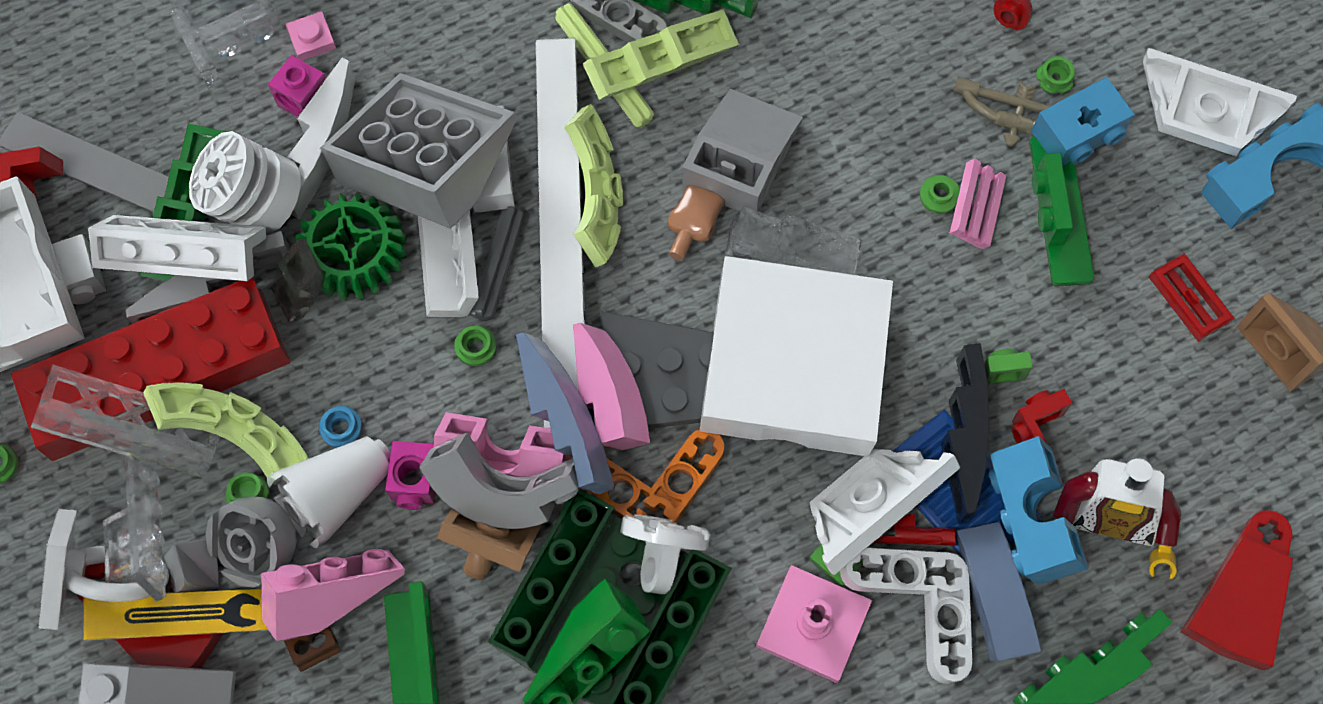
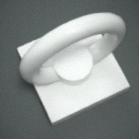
[39,509,169,630]

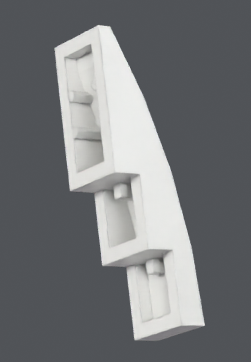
[288,58,355,219]

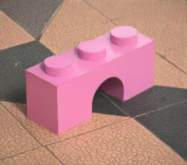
[434,412,570,477]

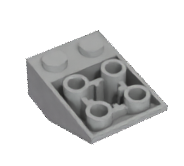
[682,89,803,218]

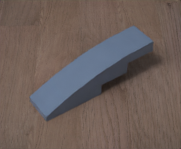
[516,332,615,494]

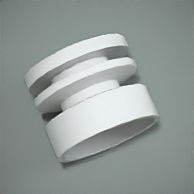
[189,131,301,236]

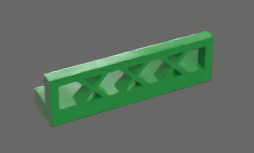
[384,581,440,704]

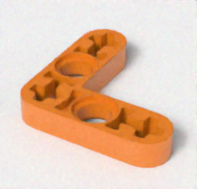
[570,430,724,523]

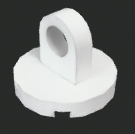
[620,514,711,594]

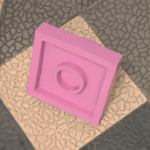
[756,565,872,683]

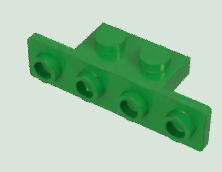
[1029,136,1094,287]

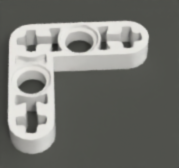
[840,548,972,684]

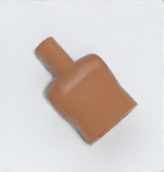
[667,185,725,261]

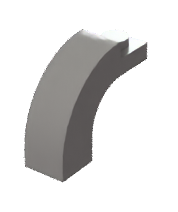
[419,432,579,529]

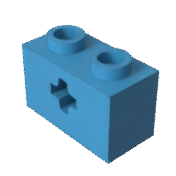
[1031,77,1135,166]

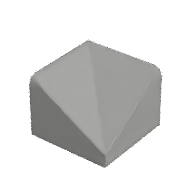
[164,539,219,593]

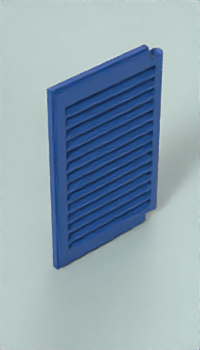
[892,409,1043,558]

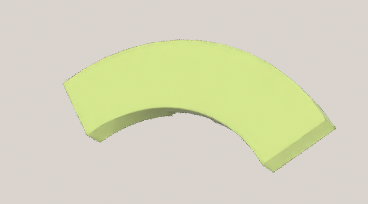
[564,104,623,267]
[144,383,309,485]

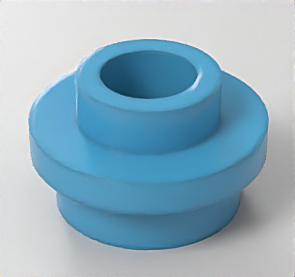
[319,406,362,448]

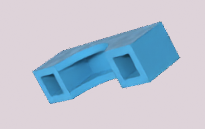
[1200,102,1323,229]

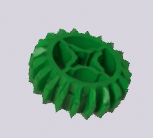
[295,192,407,301]

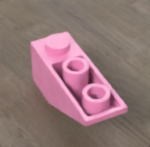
[261,549,405,641]

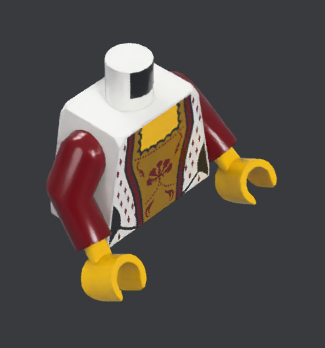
[1052,458,1181,580]

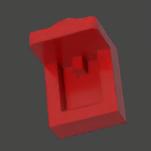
[1011,389,1072,444]

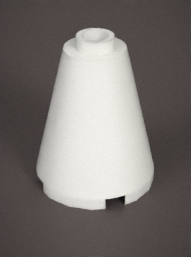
[267,436,391,548]

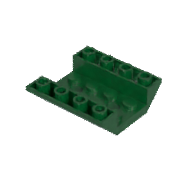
[488,488,732,704]

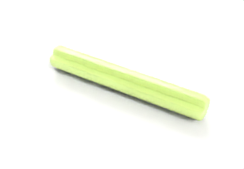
[555,3,654,128]

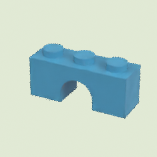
[989,436,1089,585]

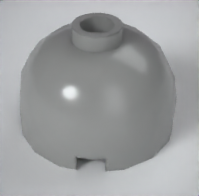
[205,496,297,587]

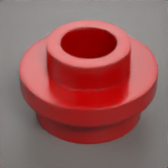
[993,0,1032,30]

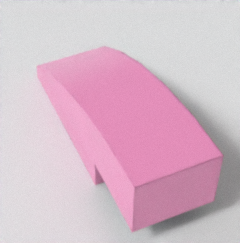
[573,323,650,450]

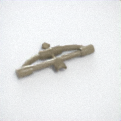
[953,77,1051,147]

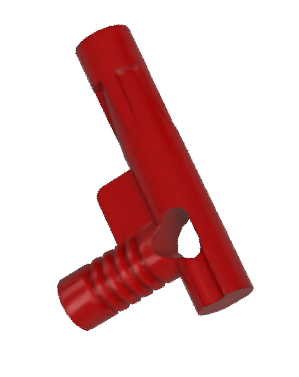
[873,514,955,546]

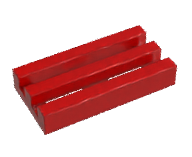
[1149,253,1235,342]

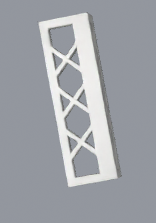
[418,210,479,317]
[88,215,266,281]

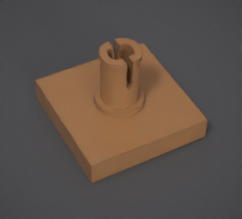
[437,508,542,580]

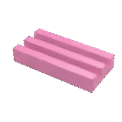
[950,159,1007,249]

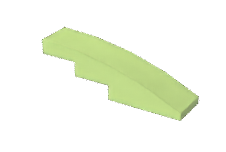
[583,9,739,100]

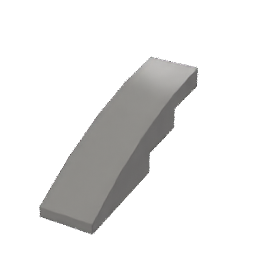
[125,231,293,324]

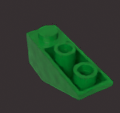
[522,578,650,704]

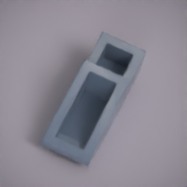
[955,522,1042,661]

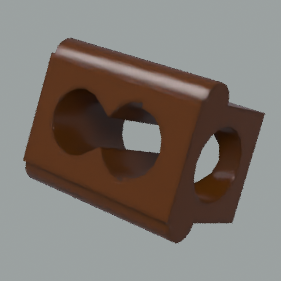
[284,626,341,672]

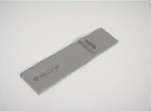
[0,112,169,213]

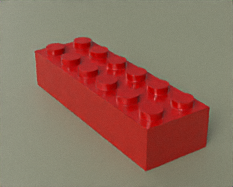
[11,277,291,462]

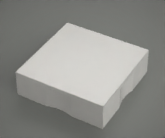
[0,176,85,372]
[699,256,893,457]

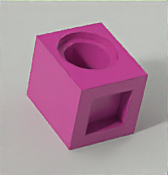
[268,55,326,118]
[385,441,436,510]

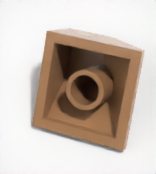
[1236,292,1323,392]

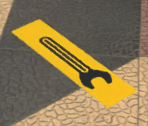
[84,589,268,640]

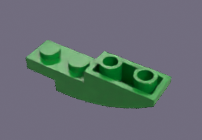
[1012,609,1173,704]

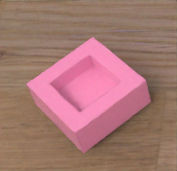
[286,11,336,61]

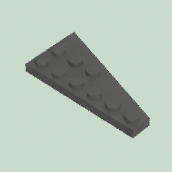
[601,311,714,429]

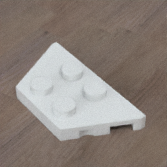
[1143,48,1297,157]
[809,449,960,575]

